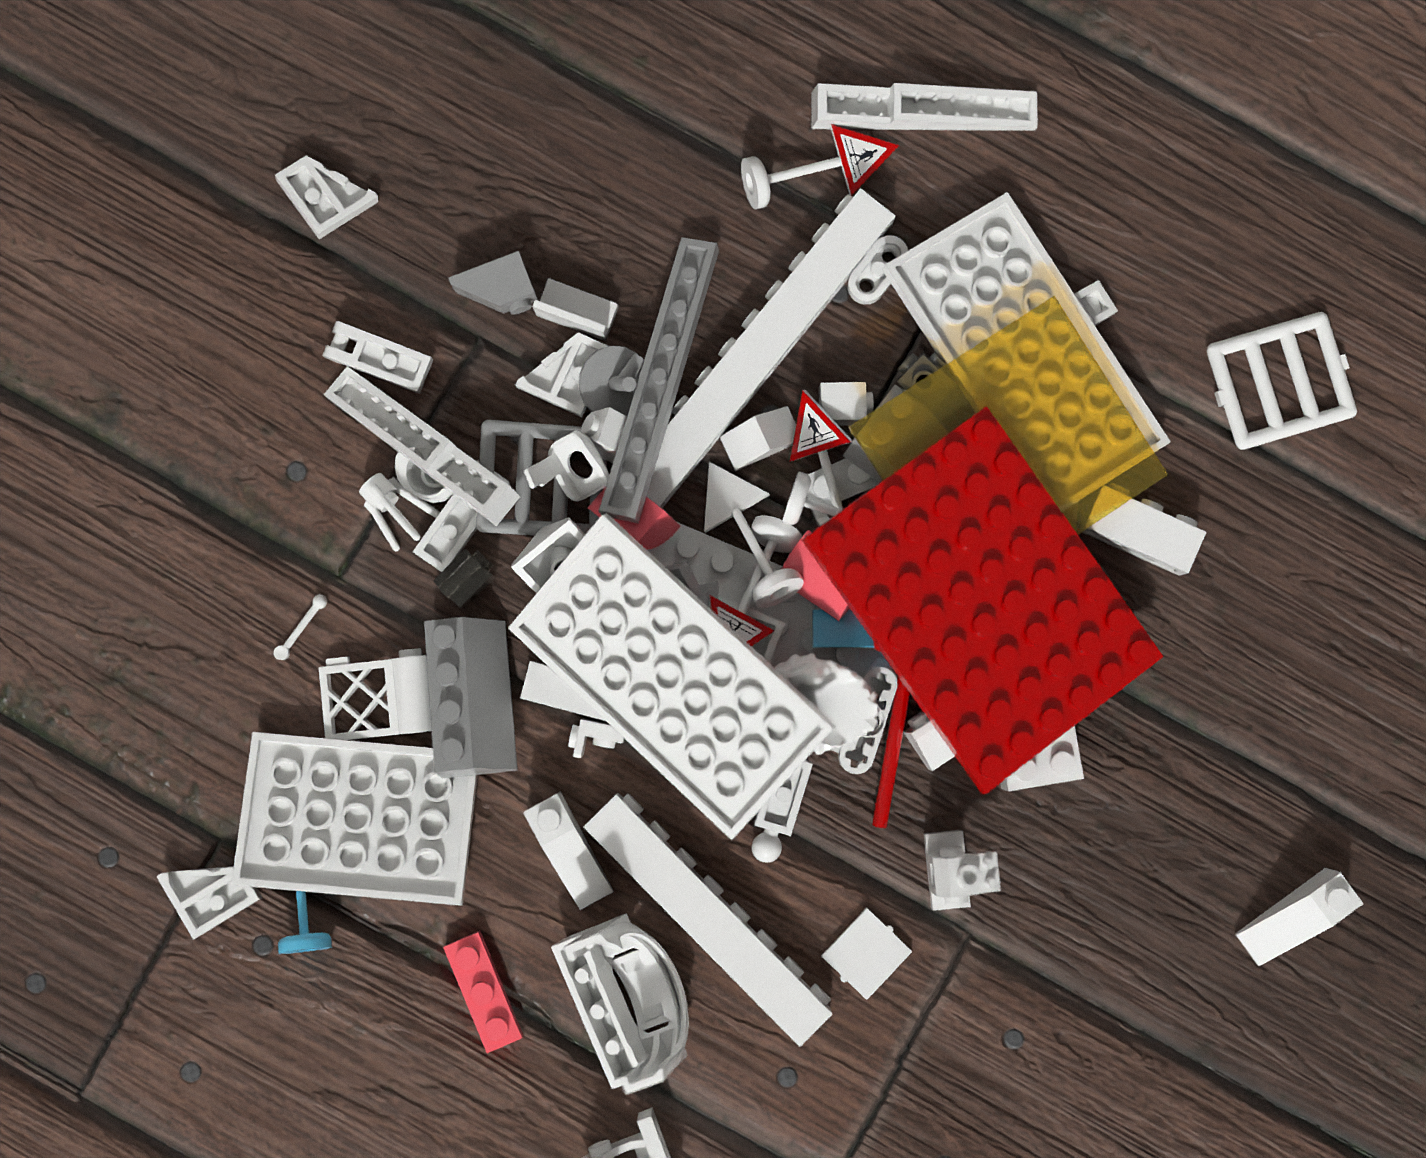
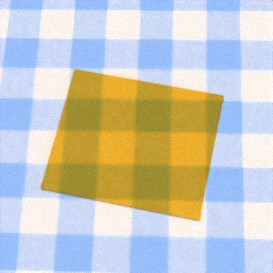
[848,296,1168,534]

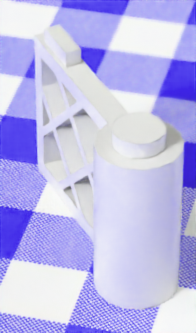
[318,648,432,740]

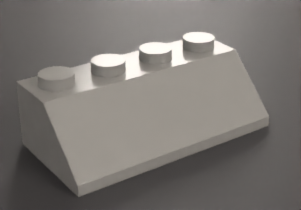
[424,617,518,779]

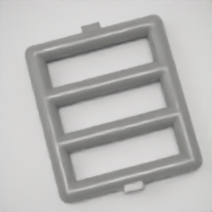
[476,420,607,536]

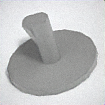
[578,346,644,416]

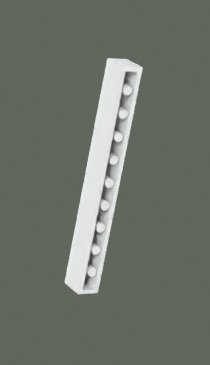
[646,188,895,508]

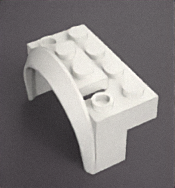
[551,913,689,1094]

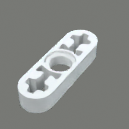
[838,667,897,774]

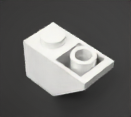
[903,711,955,771]

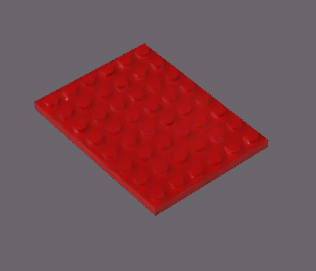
[801,406,1164,794]

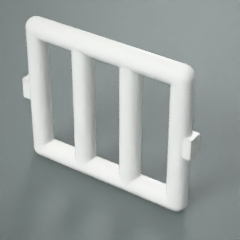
[1207,312,1357,450]

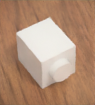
[819,382,873,425]
[581,407,627,463]

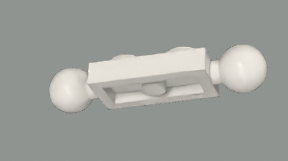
[752,760,813,863]

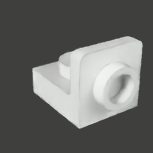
[568,718,625,758]

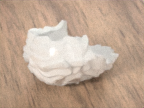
[774,653,880,755]

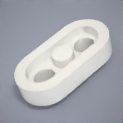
[848,236,908,304]

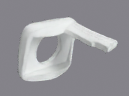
[524,430,609,501]

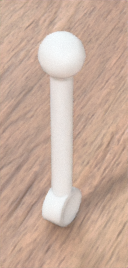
[274,594,327,660]

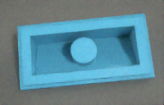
[812,610,874,648]

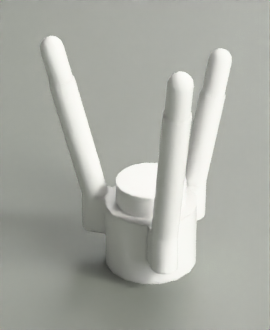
[359,473,440,551]

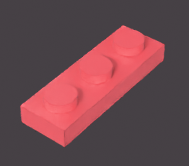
[443,931,524,1053]

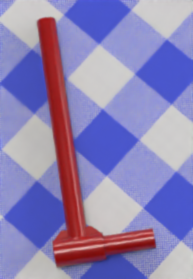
[872,643,910,828]

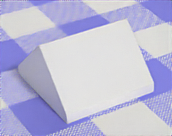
[511,517,585,594]

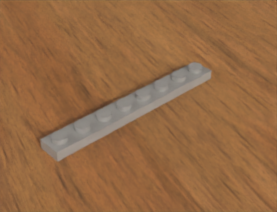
[599,237,719,523]

